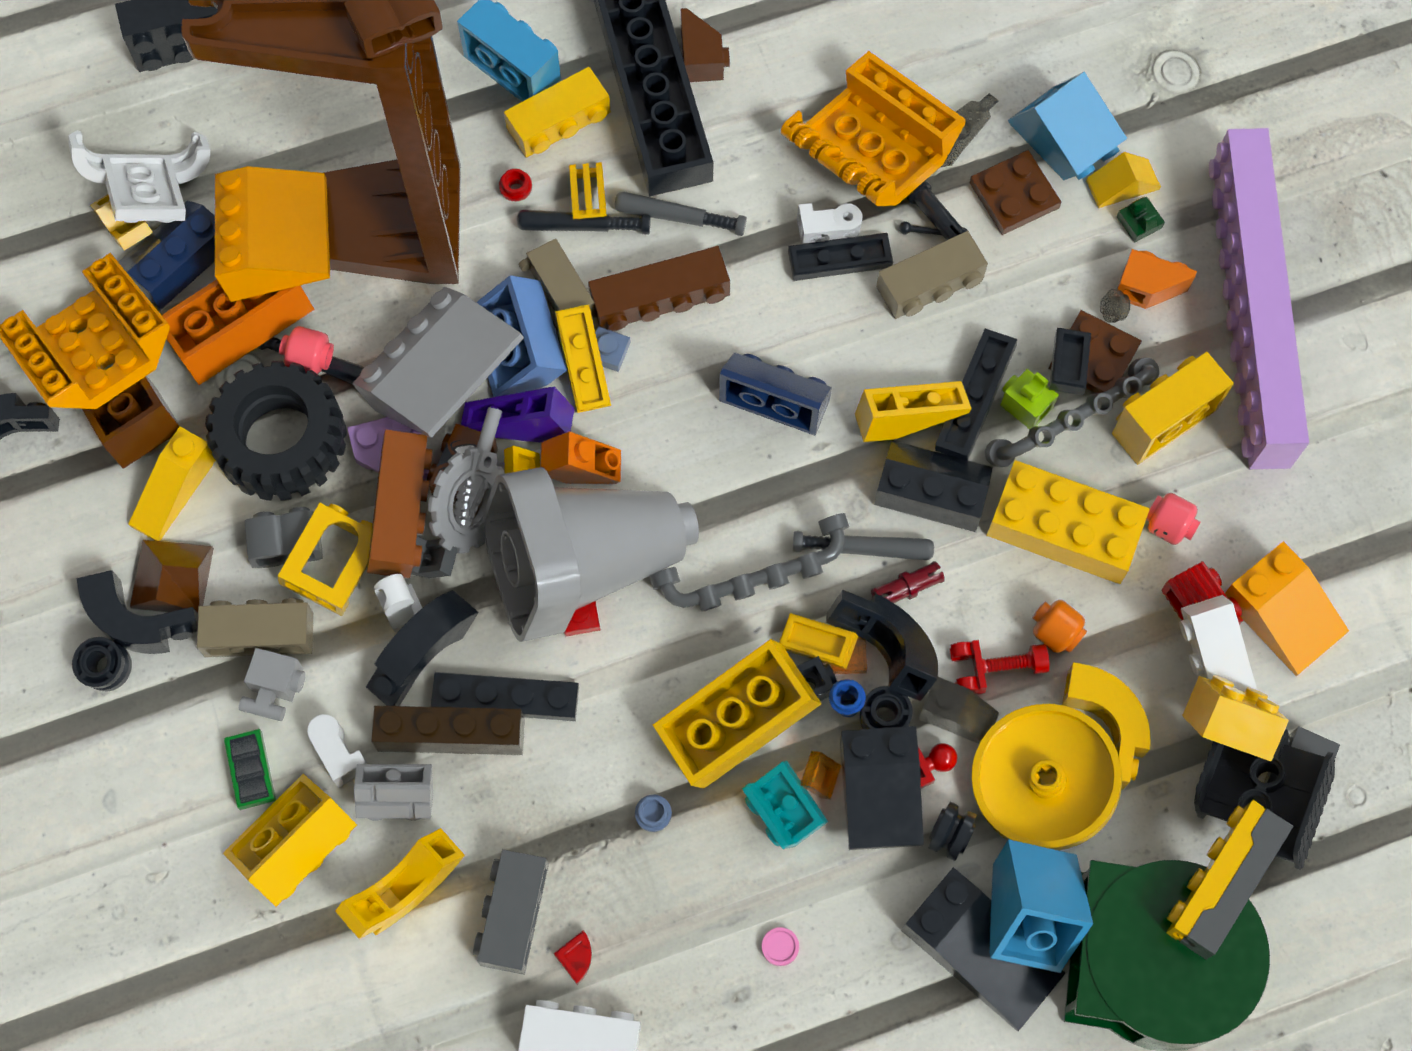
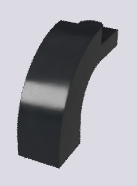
[0,393,60,440]
[76,570,198,654]
[366,590,479,706]
[826,590,938,702]

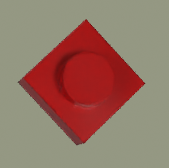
[565,601,601,637]

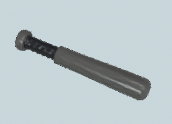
[614,192,747,236]
[793,531,934,560]

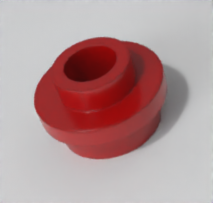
[499,169,532,202]

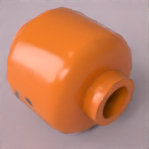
[1032,600,1087,653]

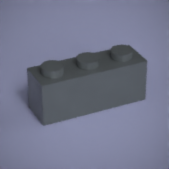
[473,849,549,975]

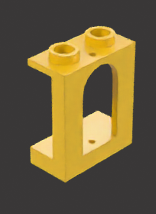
[278,503,372,616]

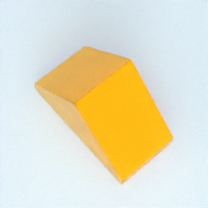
[1086,152,1161,209]

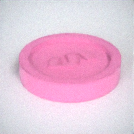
[762,927,799,966]

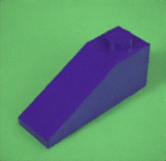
[461,386,575,443]

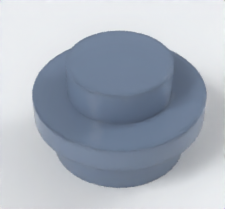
[635,795,672,832]

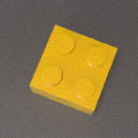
[1182,675,1289,761]

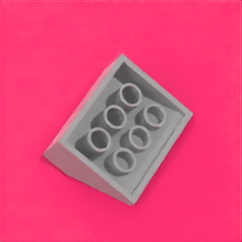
[352,287,524,438]

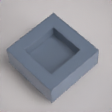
[595,327,631,372]

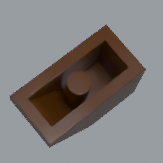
[681,8,730,82]

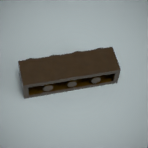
[371,706,525,755]

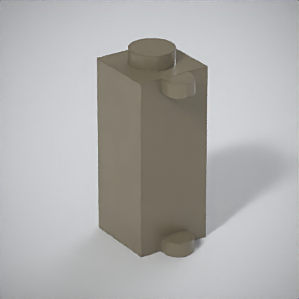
[519,238,596,331]

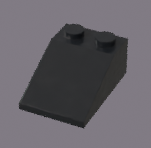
[840,726,924,850]

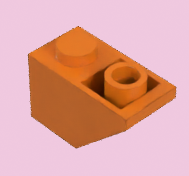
[1114,249,1197,309]
[541,431,621,484]

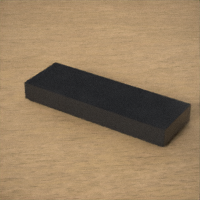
[788,233,893,281]

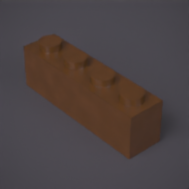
[588,246,730,331]

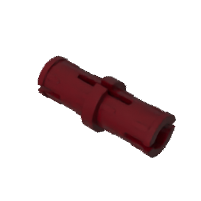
[871,561,945,603]

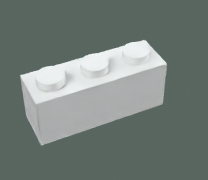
[1179,595,1257,692]
[518,1000,641,1051]

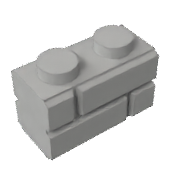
[354,764,433,821]

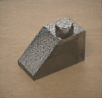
[918,677,999,744]

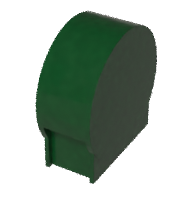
[1064,860,1270,1051]

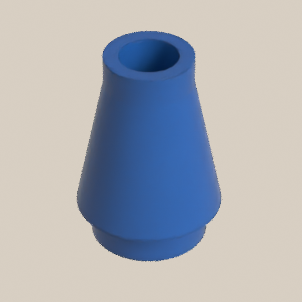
[829,679,866,718]

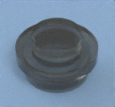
[1100,289,1130,323]

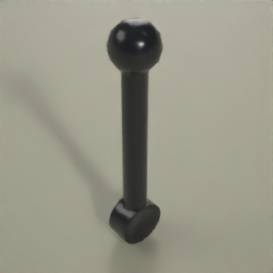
[899,221,968,236]

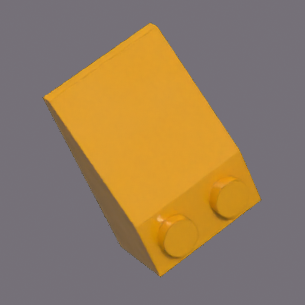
[1225,541,1349,676]

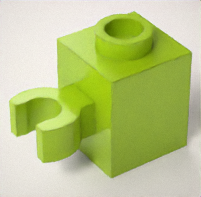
[1000,369,1059,429]

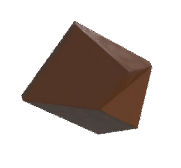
[130,540,214,613]

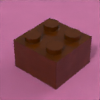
[82,376,180,469]

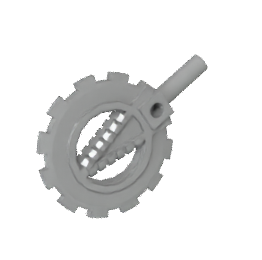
[428,407,504,553]

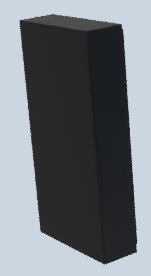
[1049,327,1091,395]

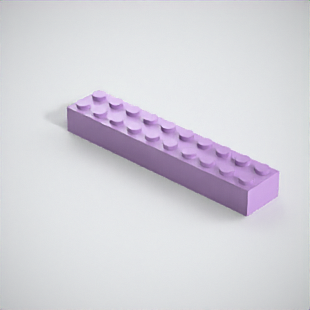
[1209,128,1309,470]

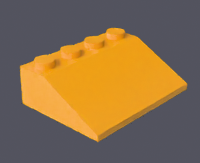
[215,166,330,302]

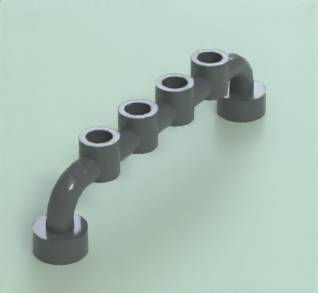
[985,358,1159,467]
[649,513,849,611]

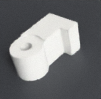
[797,203,863,244]
[373,574,422,630]
[307,714,367,788]

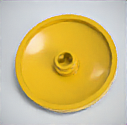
[972,704,1122,851]

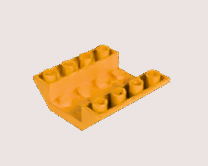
[0,253,170,409]

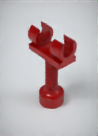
[949,640,1050,696]

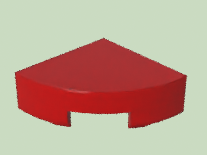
[554,930,592,985]

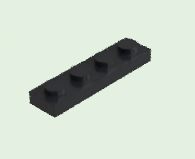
[935,328,1017,462]
[431,672,579,721]

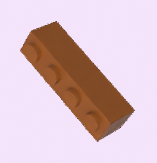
[367,429,433,579]

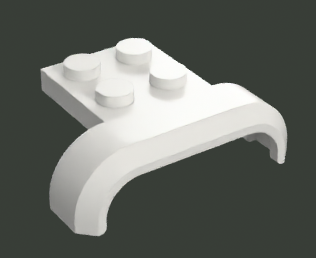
[69,131,210,223]

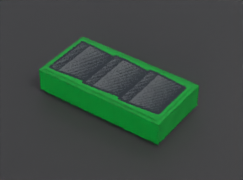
[224,729,276,810]

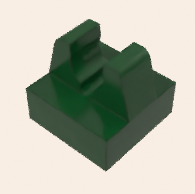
[1117,196,1165,243]

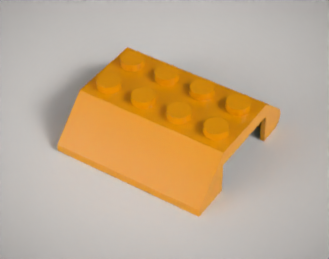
[781,51,966,206]

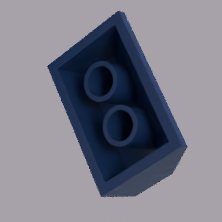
[119,200,215,311]
[719,352,832,436]

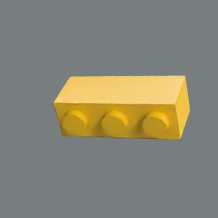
[504,67,611,158]

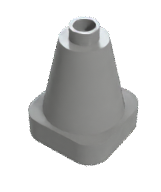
[483,467,699,642]

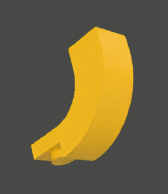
[1062,662,1151,790]
[335,828,465,939]

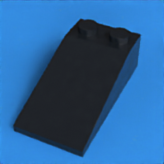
[901,867,1066,1031]

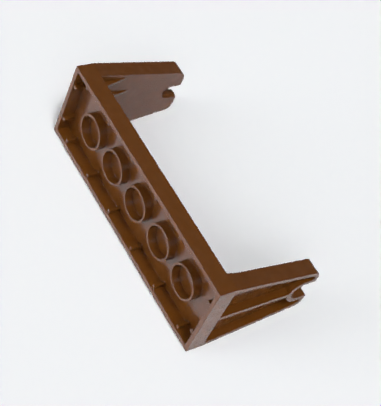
[181,0,461,284]

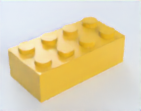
[987,460,1150,584]
[653,639,822,789]

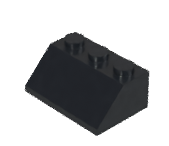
[874,440,993,532]

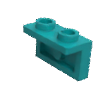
[742,761,828,849]

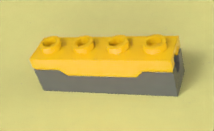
[1166,800,1293,960]

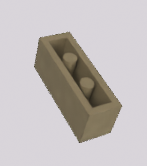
[876,231,988,319]
[197,598,314,657]

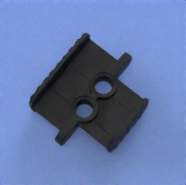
[1194,729,1335,870]

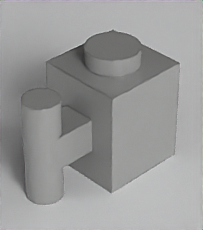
[239,648,305,721]

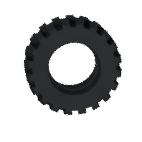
[205,361,347,501]

